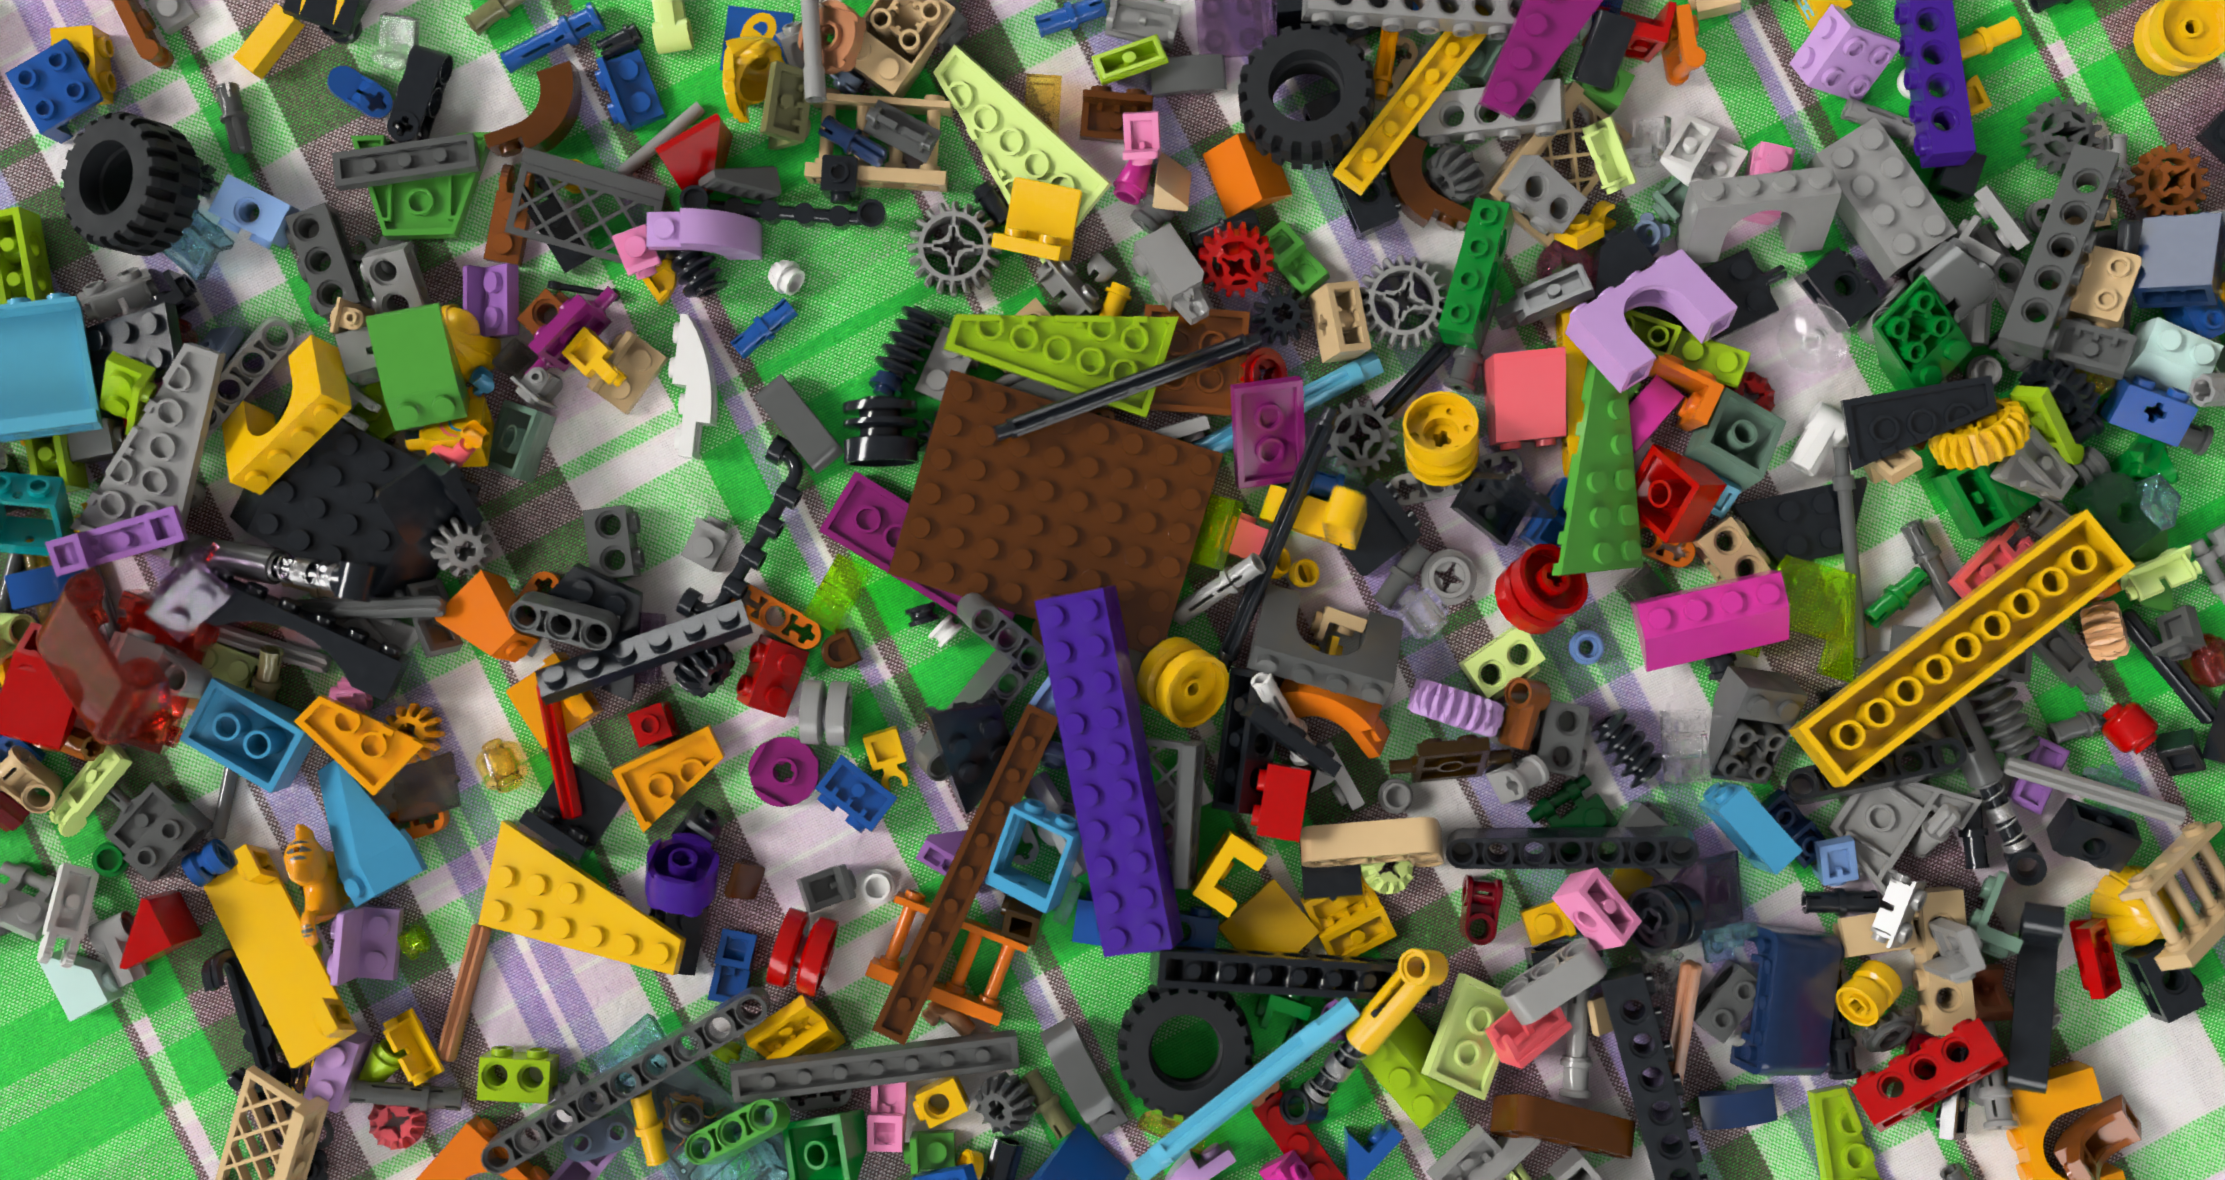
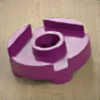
[748,736,820,807]

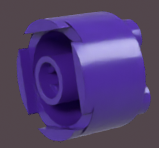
[645,833,719,917]

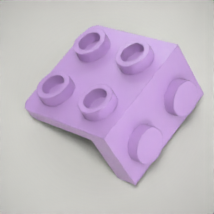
[1789,4,1900,101]

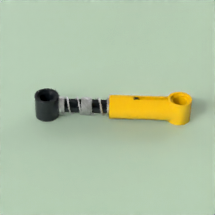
[1279,949,1449,1125]

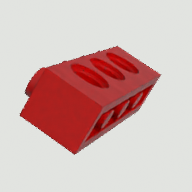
[1851,1018,2009,1132]

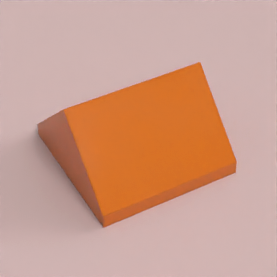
[1202,133,1293,218]

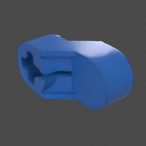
[327,65,393,119]

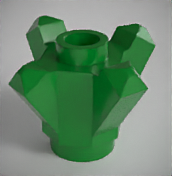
[2107,434,2180,498]

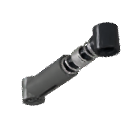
[169,532,377,602]
[1936,694,2047,886]

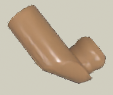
[921,1001,975,1036]

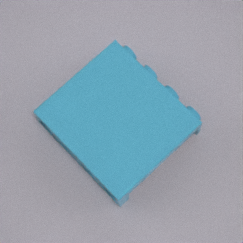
[0,293,103,443]

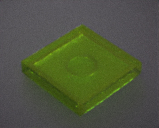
[1190,494,1244,571]

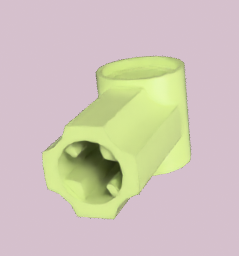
[652,0,694,54]

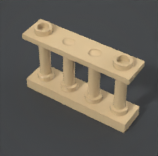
[804,88,953,192]
[2118,821,2225,971]

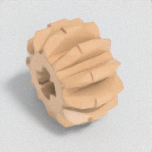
[2080,600,2130,661]

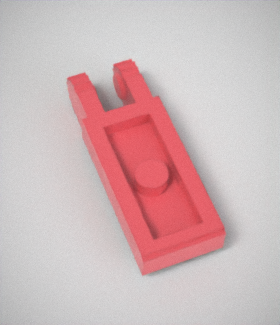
[1947,520,2035,598]

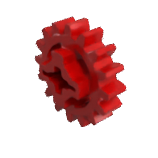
[1198,221,1274,298]

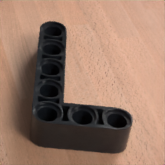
[2006,902,2065,1094]

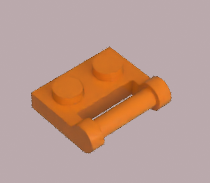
[1661,4,1706,86]

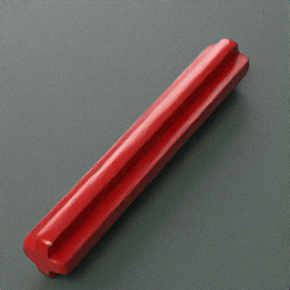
[536,684,583,820]

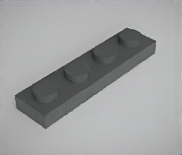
[332,133,481,191]

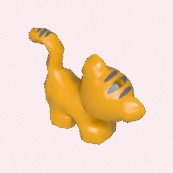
[284,824,350,947]

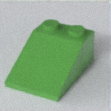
[366,303,470,431]

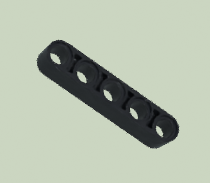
[1785,737,1967,805]

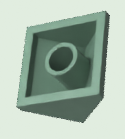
[485,399,556,483]

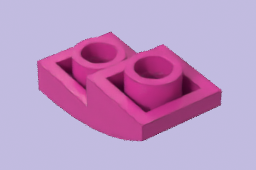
[1629,375,1685,454]

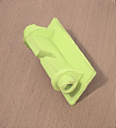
[1581,116,1637,195]
[2119,545,2202,602]

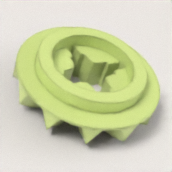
[1360,861,1414,894]

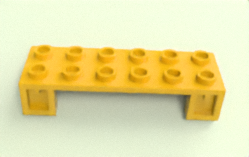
[204,844,357,1068]

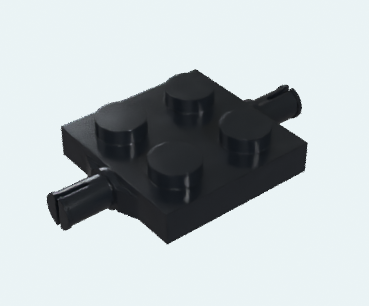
[1672,248,1787,341]

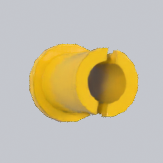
[1099,282,1132,316]

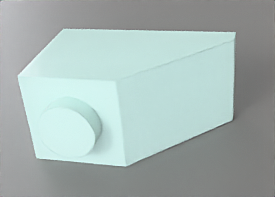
[40,950,124,1022]

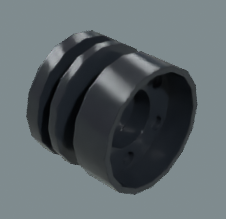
[843,396,919,467]

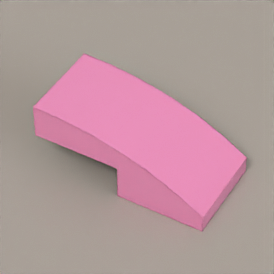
[867,1082,908,1152]

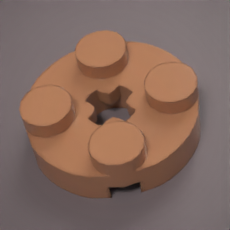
[798,0,866,75]

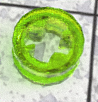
[397,924,431,960]

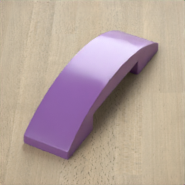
[45,505,189,577]

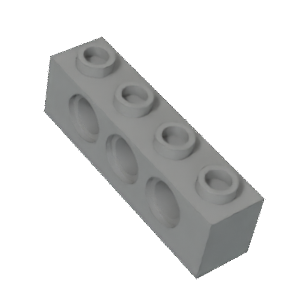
[1418,78,1566,148]

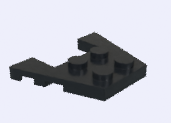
[526,562,643,702]

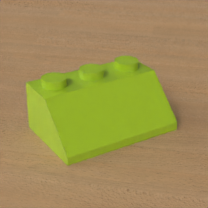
[1361,1010,1459,1130]

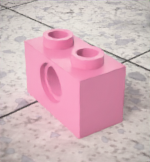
[1552,867,1642,951]

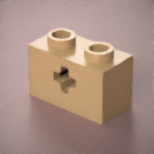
[1309,280,1372,363]

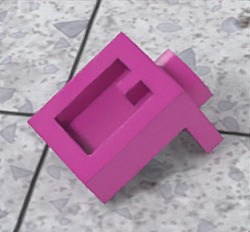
[1258,1150,1315,1180]

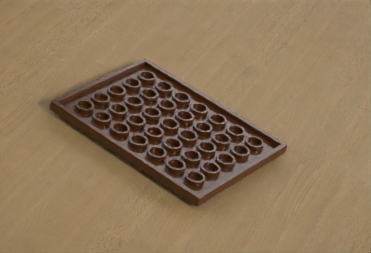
[888,370,1223,654]

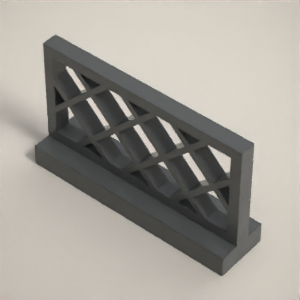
[504,147,667,264]
[1145,737,1206,890]

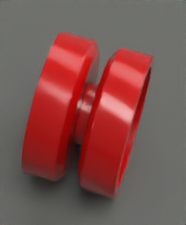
[1494,544,1589,634]
[766,907,839,997]

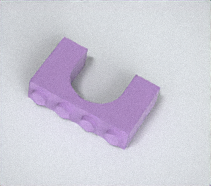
[1565,249,1738,393]

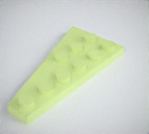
[933,44,1112,264]

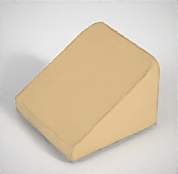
[1587,992,1613,1036]

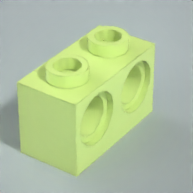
[1458,626,1546,700]

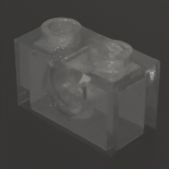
[1659,709,1711,784]

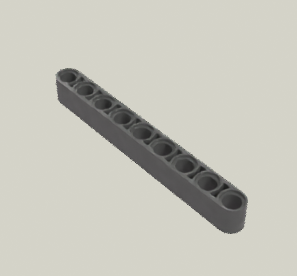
[481,987,771,1174]

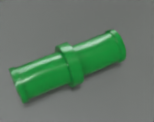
[1864,567,1931,628]

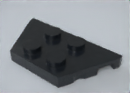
[1731,477,1867,567]
[924,698,1011,815]

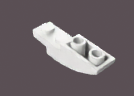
[668,314,718,460]

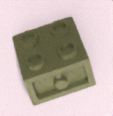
[760,61,812,150]

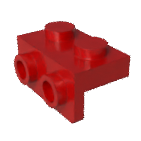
[736,634,810,718]

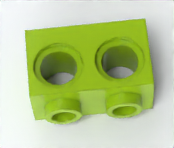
[476,1045,560,1104]

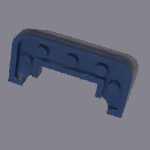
[1730,923,1844,1076]

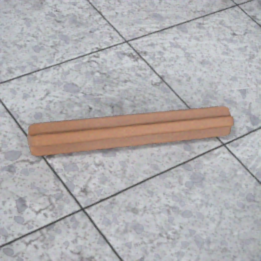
[436,923,492,1062]
[1668,959,1702,1086]

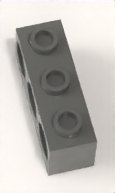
[285,203,372,320]

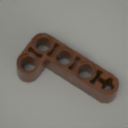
[1490,1094,1635,1159]

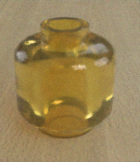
[475,738,529,793]

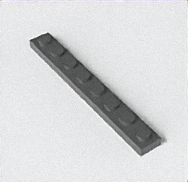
[730,1029,1019,1103]

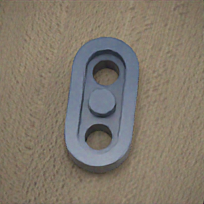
[563,1114,635,1162]

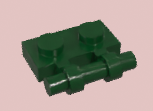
[1526,774,1618,854]

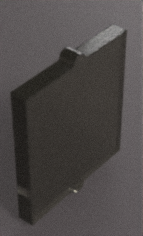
[392,752,461,824]

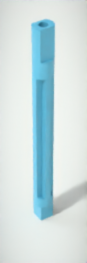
[1191,351,1384,454]
[1131,997,1360,1180]

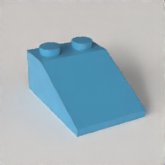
[179,677,315,793]

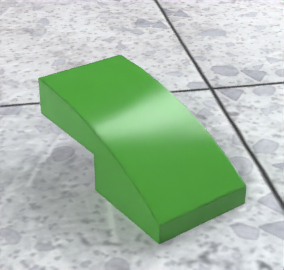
[1263,220,1330,297]

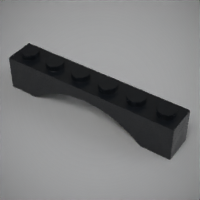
[181,566,412,701]

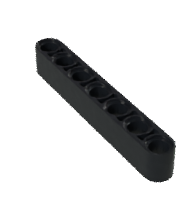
[1446,826,1700,869]

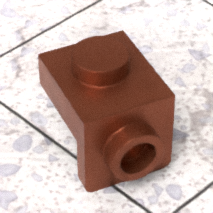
[1972,964,2014,1022]

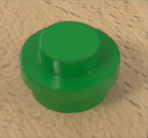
[92,842,130,877]

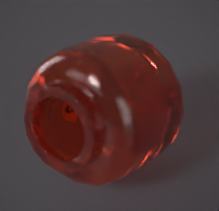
[2181,633,2225,687]

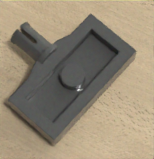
[105,781,182,854]

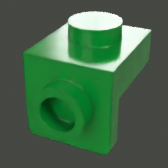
[1254,994,1312,1030]

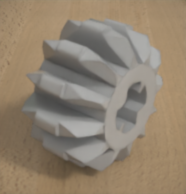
[431,517,493,577]

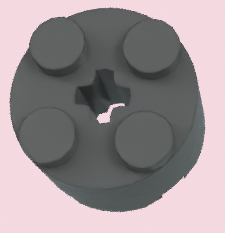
[1908,237,1995,323]

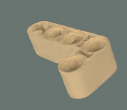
[1300,817,1444,868]

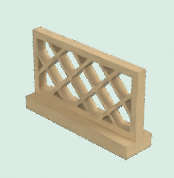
[1479,81,1632,247]
[215,1065,330,1180]

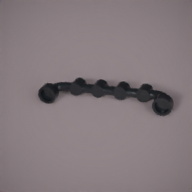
[680,185,887,230]
[676,435,803,618]

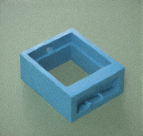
[1698,782,1803,875]
[984,799,1082,914]

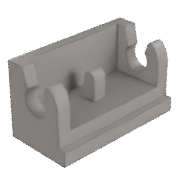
[1105,0,1181,51]

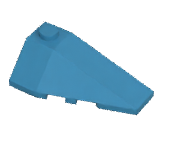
[317,760,428,907]

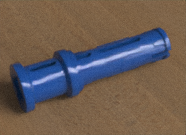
[500,1,607,74]

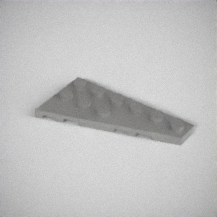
[70,343,226,560]

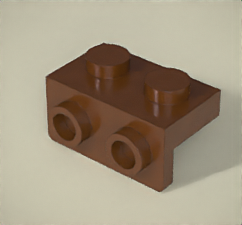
[1080,85,1154,143]

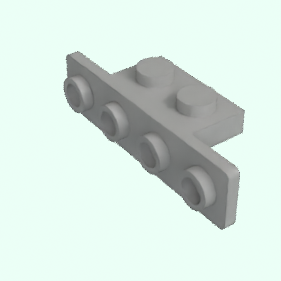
[1426,1123,1542,1180]

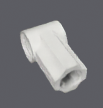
[1786,401,1846,476]

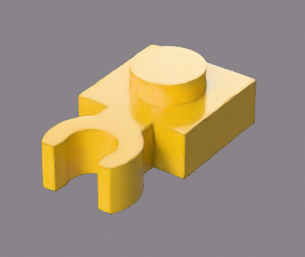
[862,725,909,791]

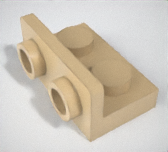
[586,330,669,415]

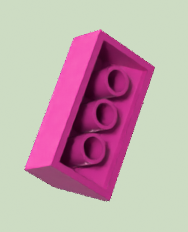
[1630,570,1789,672]

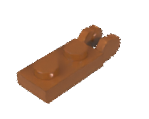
[483,164,536,267]

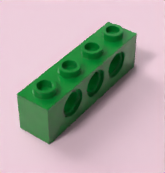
[1438,197,1515,350]

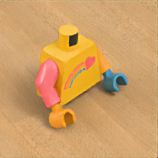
[405,366,495,468]

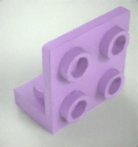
[327,905,404,986]

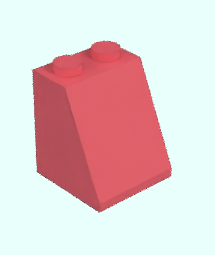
[1481,347,1566,451]

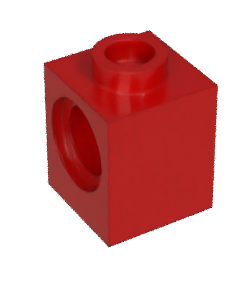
[627,701,681,748]

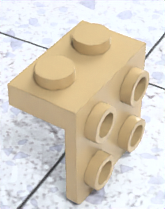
[2046,246,2142,329]

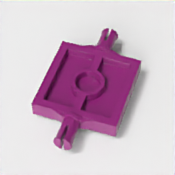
[525,286,619,374]

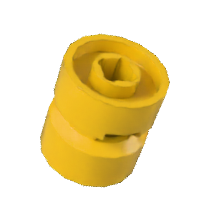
[1835,960,1902,1026]

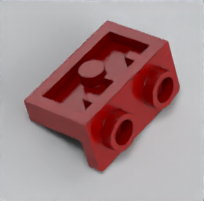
[2069,918,2122,999]

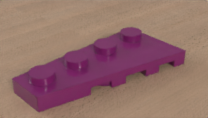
[1478,0,1603,118]

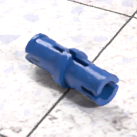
[1034,0,1107,38]
[730,298,798,359]

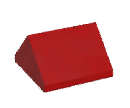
[119,890,202,970]

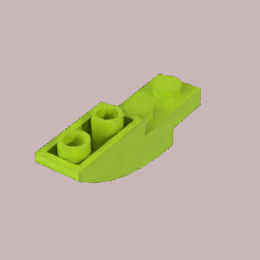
[1624,310,1751,389]

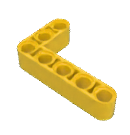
[1259,485,1367,550]

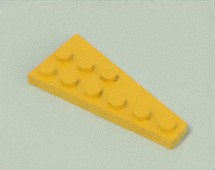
[478,820,686,975]

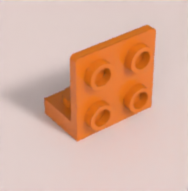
[1649,354,1725,432]

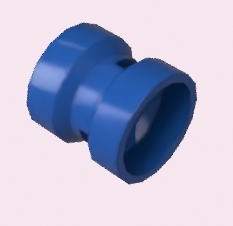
[181,839,235,887]

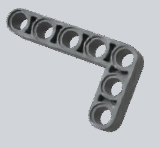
[913,593,1046,782]

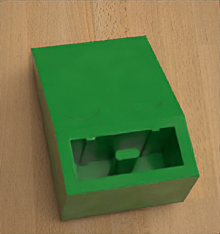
[1872,274,1973,391]
[1930,461,2042,539]

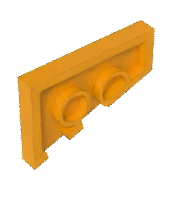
[294,694,428,796]
[612,724,725,833]

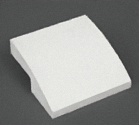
[1660,114,1749,186]

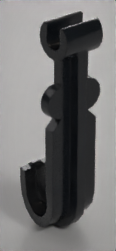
[201,949,291,1093]

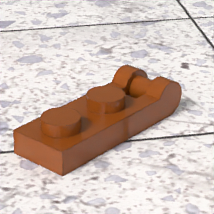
[112,0,174,69]

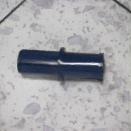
[818,115,887,167]

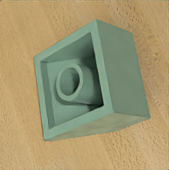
[1683,387,1787,492]

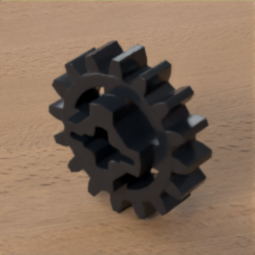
[2018,358,2100,426]

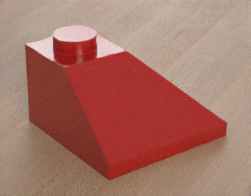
[655,113,733,195]

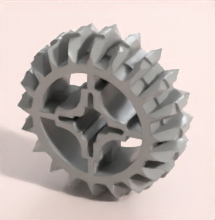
[907,201,1002,297]
[1359,255,1447,351]

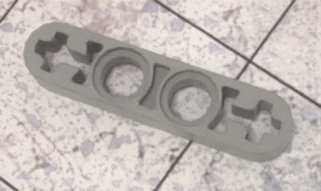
[1390,451,1522,506]

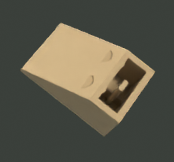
[853,0,956,98]

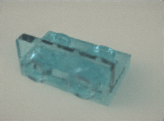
[162,210,235,281]

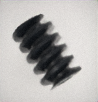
[665,250,728,298]
[874,305,945,384]
[1591,708,1664,789]

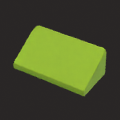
[1091,34,1169,86]

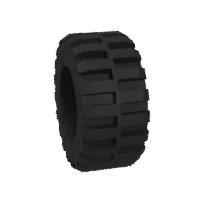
[1238,23,1375,170]
[60,111,202,256]
[1118,984,1254,1120]

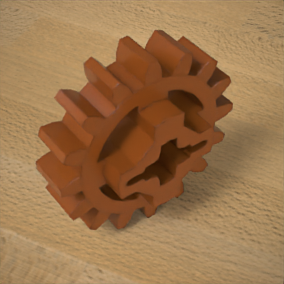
[2126,144,2210,217]

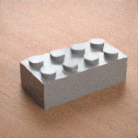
[1805,117,1957,281]

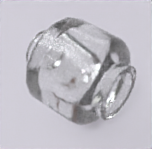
[1397,587,1449,640]

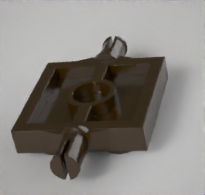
[1389,734,1512,783]

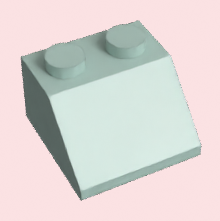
[2110,317,2223,407]

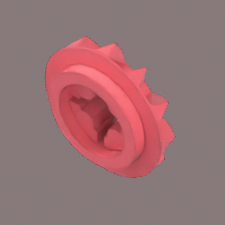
[368,1104,426,1150]

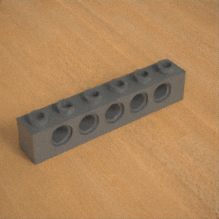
[1998,144,2124,361]

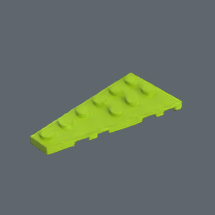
[943,314,1179,418]

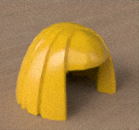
[441,304,501,384]
[2090,865,2180,947]

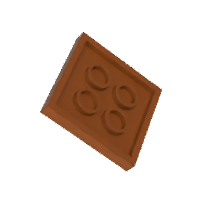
[1144,304,1250,417]

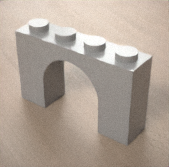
[1675,166,1842,264]

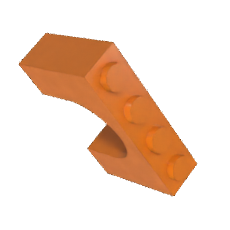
[416,1115,550,1180]

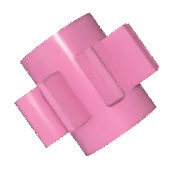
[329,677,373,714]

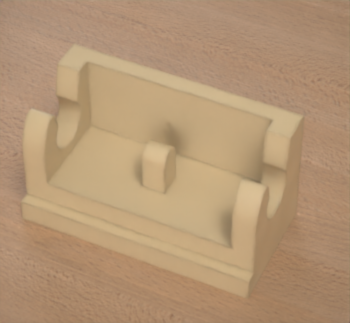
[1833,913,1919,958]

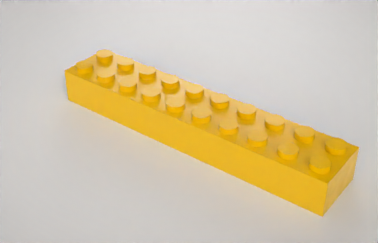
[1788,509,2135,787]

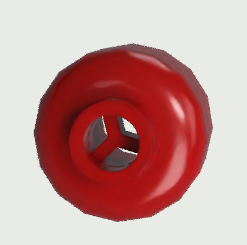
[2101,701,2159,755]

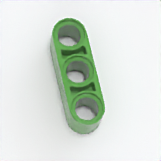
[684,1099,791,1165]

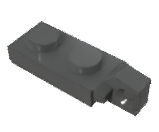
[1493,263,1596,330]
[2030,623,2105,695]

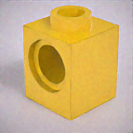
[913,1076,971,1129]

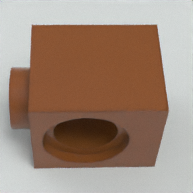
[517,288,569,335]

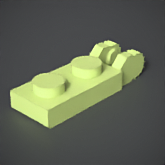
[48,739,133,838]

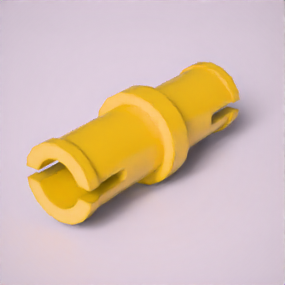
[1959,16,2022,61]
[630,1089,669,1166]

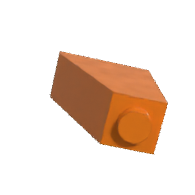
[434,570,540,663]

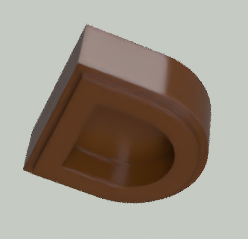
[821,628,863,669]

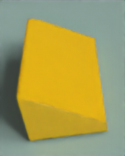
[233,3,305,80]

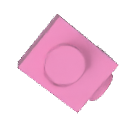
[1123,111,1161,166]

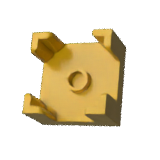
[1190,828,1268,918]

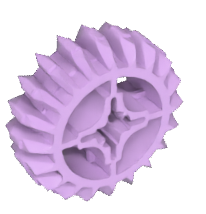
[1407,679,1505,738]

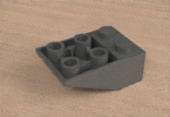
[1705,665,1809,785]

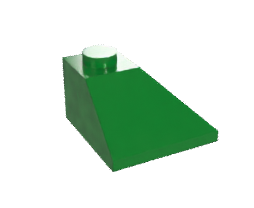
[782,1108,867,1180]

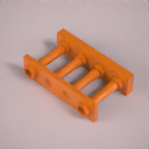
[865,889,1029,1027]

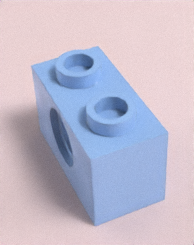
[208,173,300,249]

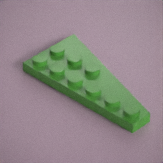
[1552,359,1643,576]

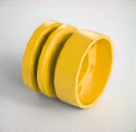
[1403,391,1479,487]

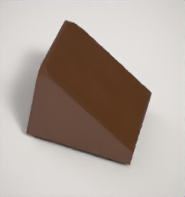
[724,859,765,900]

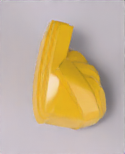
[722,36,785,123]

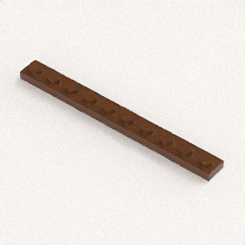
[872,703,1058,1045]

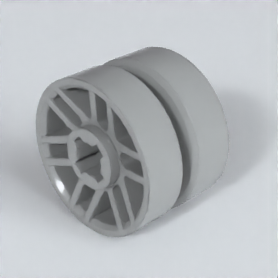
[799,679,852,746]

